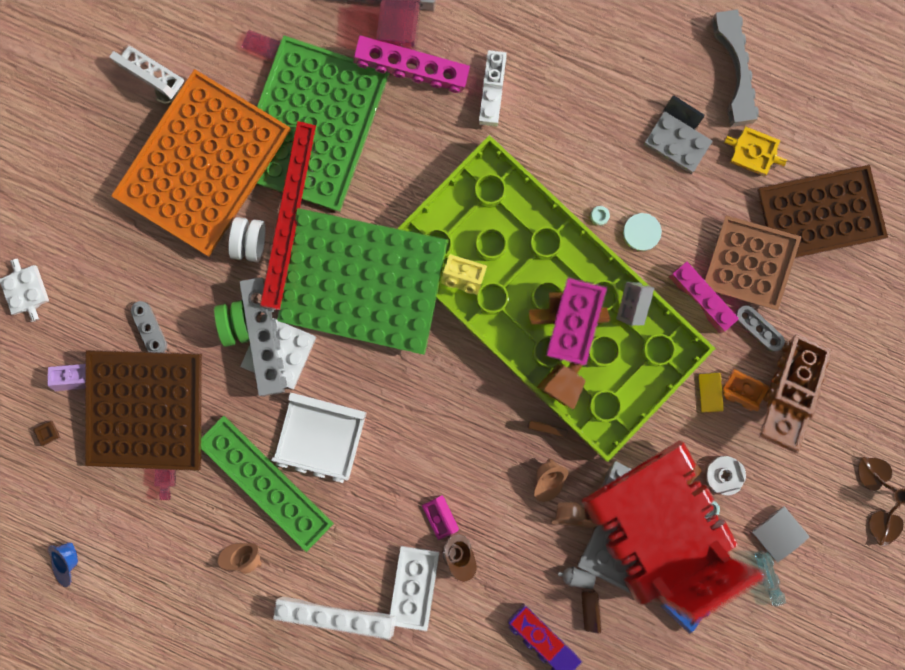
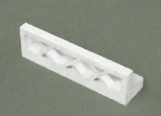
[110,45,185,99]

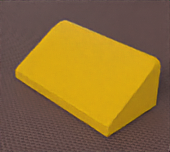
[698,373,723,413]

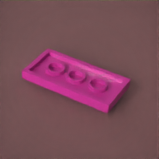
[546,278,606,365]

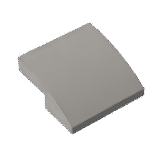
[752,506,809,563]

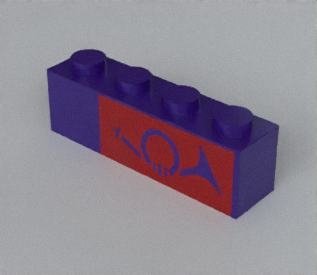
[508,603,582,670]

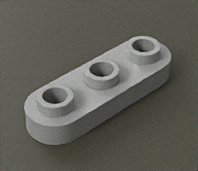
[131,301,167,352]
[735,306,785,352]

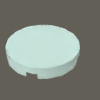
[623,213,662,251]

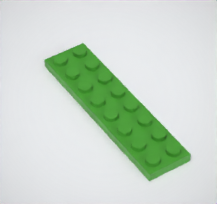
[201,416,334,552]

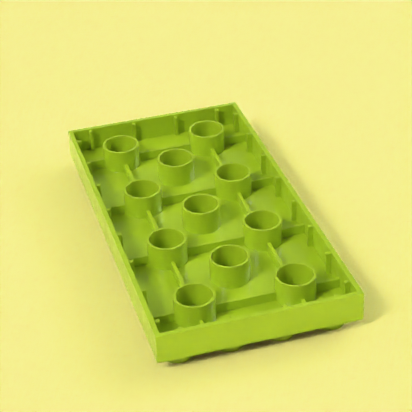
[398,135,716,462]

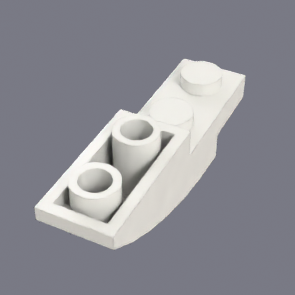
[479,50,507,127]

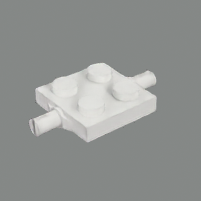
[0,259,49,322]

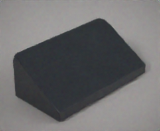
[663,95,705,130]

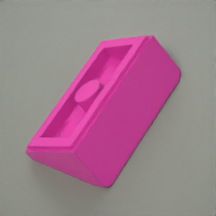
[421,495,459,540]

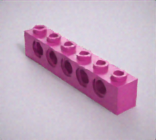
[353,35,470,93]

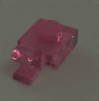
[154,469,176,500]

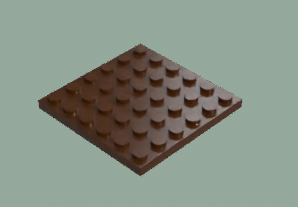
[85,350,202,471]

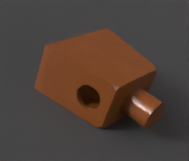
[537,362,585,409]

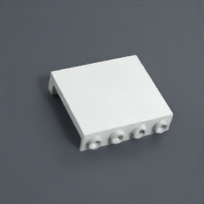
[272,393,367,483]

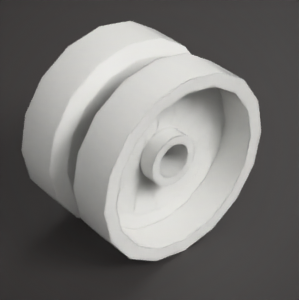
[229,217,265,263]

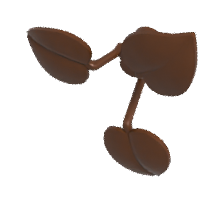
[858,457,905,546]

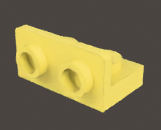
[441,254,487,294]

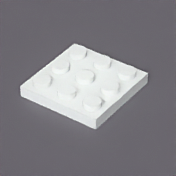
[240,314,317,389]

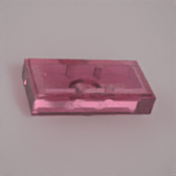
[241,30,281,61]

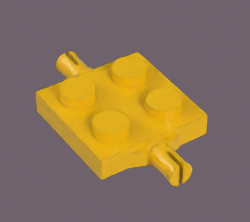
[724,126,787,176]

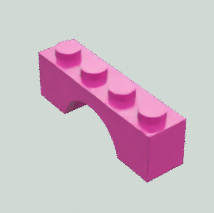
[669,262,739,333]

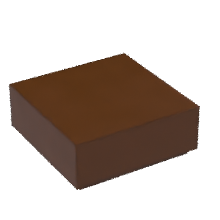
[33,420,61,446]

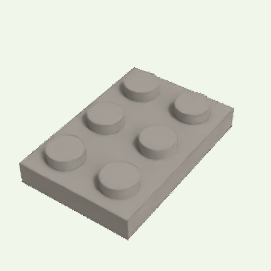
[644,111,713,174]

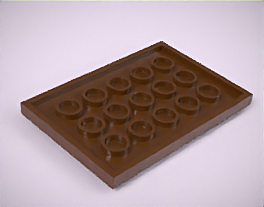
[757,165,888,258]

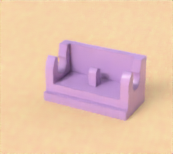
[48,364,86,391]

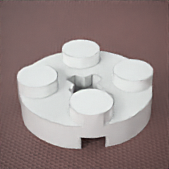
[706,456,746,495]

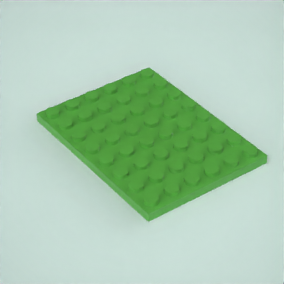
[257,35,390,212]
[277,208,448,355]

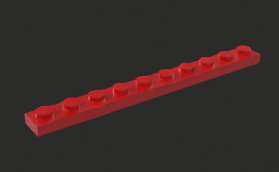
[260,121,316,311]

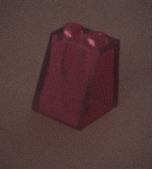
[376,0,421,51]

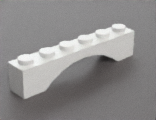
[274,597,396,639]

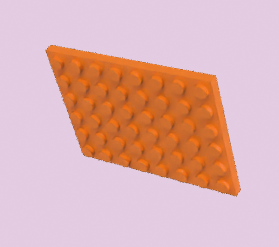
[111,69,291,257]

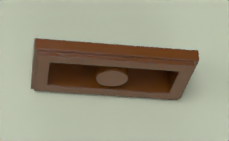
[581,591,602,634]

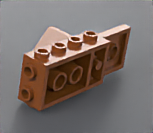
[759,334,832,454]

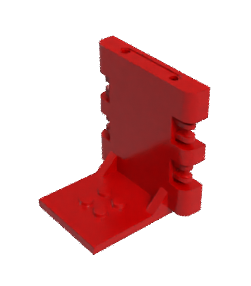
[581,440,765,623]

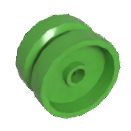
[214,300,250,347]

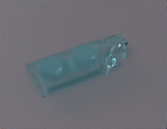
[754,551,786,607]

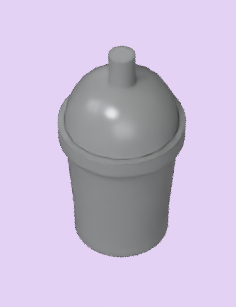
[558,567,595,589]

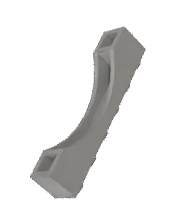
[712,9,759,127]

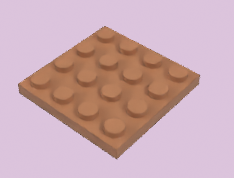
[705,215,801,311]

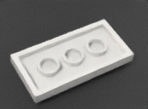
[390,546,439,631]

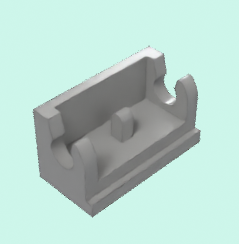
[617,282,654,325]

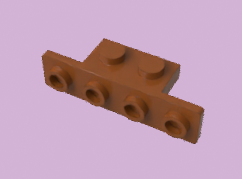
[529,292,609,325]

